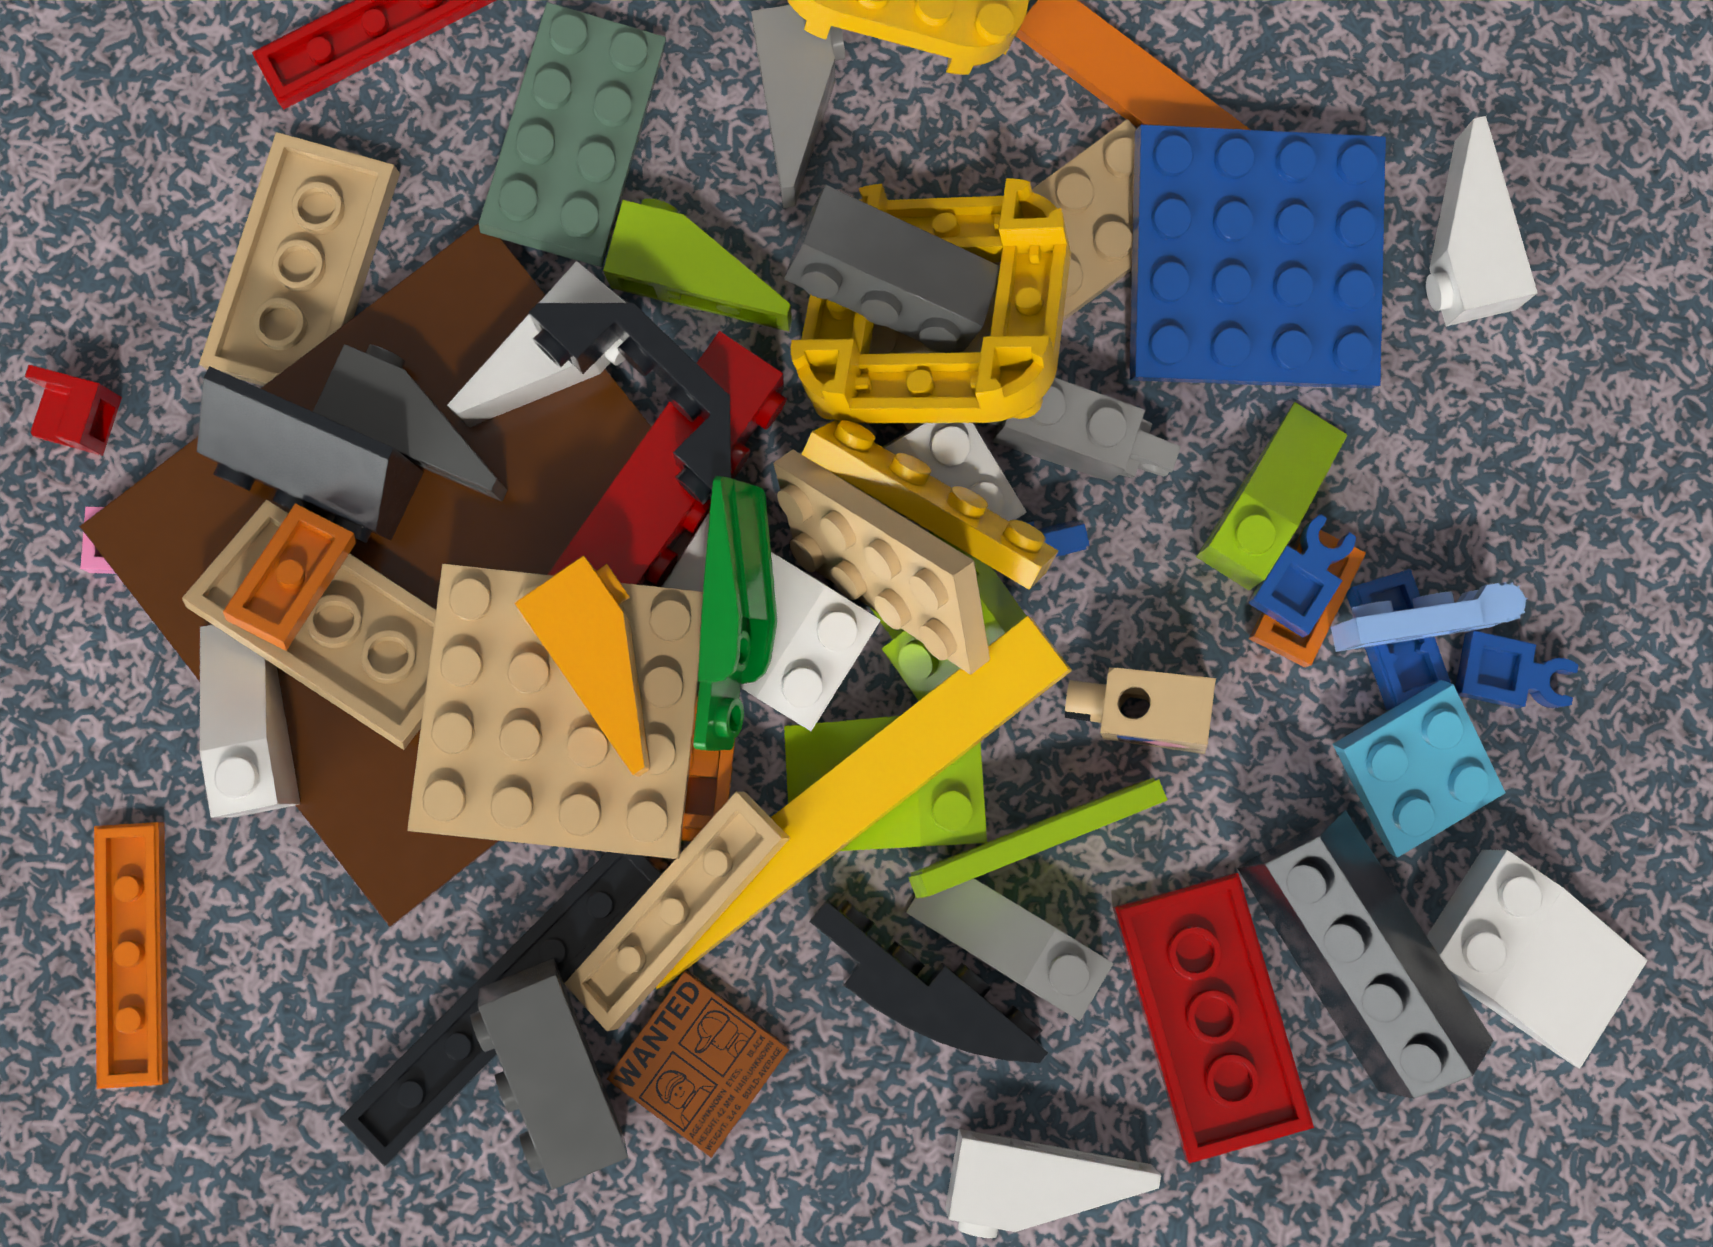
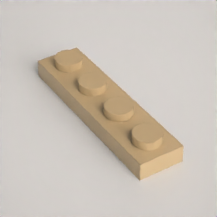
[564,791,790,1032]

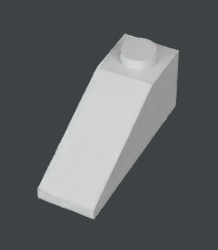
[1426,116,1538,326]
[447,261,626,427]
[200,625,300,818]
[945,1129,1161,1238]

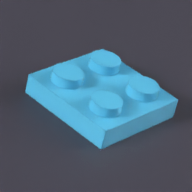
[1333,680,1505,858]

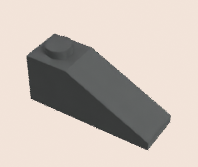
[313,344,508,502]

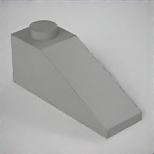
[751,5,845,208]
[906,858,1114,1021]

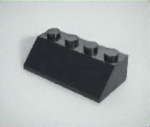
[1237,810,1494,1099]

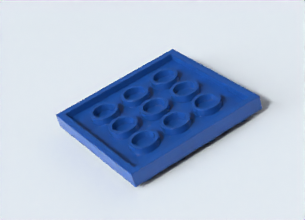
[1129,125,1386,388]

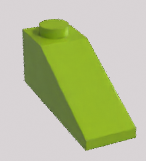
[603,198,792,332]
[1196,402,1347,590]

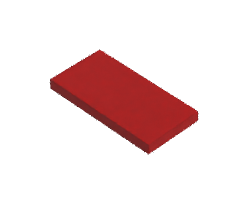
[1113,873,1314,1164]

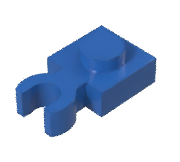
[1248,514,1356,638]
[1455,630,1579,708]

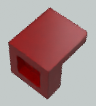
[24,365,122,456]

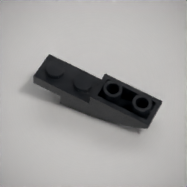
[809,899,1048,1063]

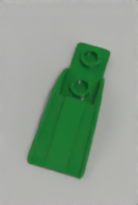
[693,476,777,751]

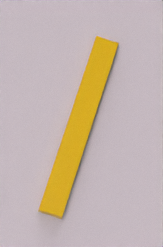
[656,616,1072,989]

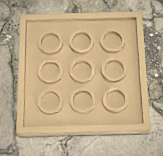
[407,564,703,859]

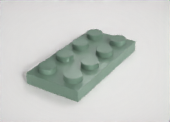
[479,2,666,267]

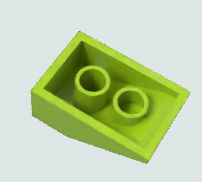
[784,716,987,851]

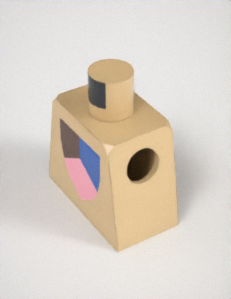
[1065,668,1216,754]

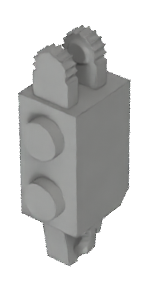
[990,378,1181,481]

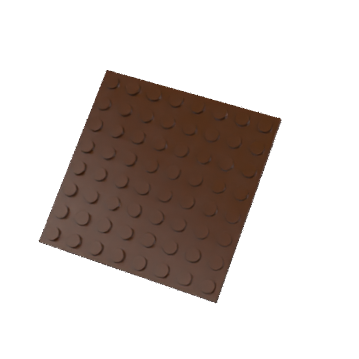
[79,223,695,927]

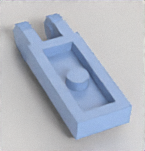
[1331,582,1528,652]

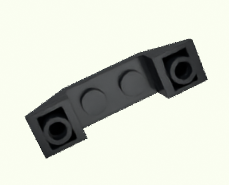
[528,303,732,505]

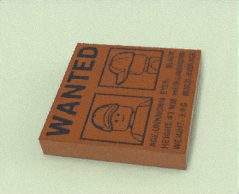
[607,970,790,1158]

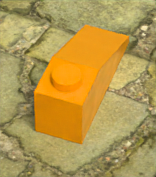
[514,556,650,777]

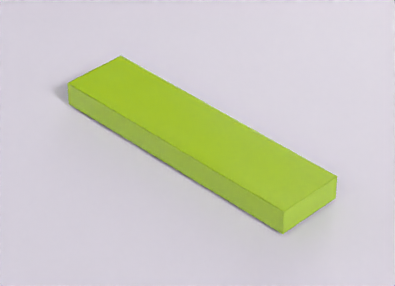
[908,778,1168,899]

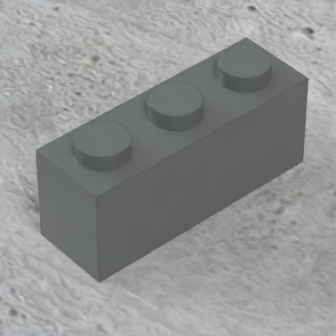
[784,184,1000,353]
[470,958,628,1190]

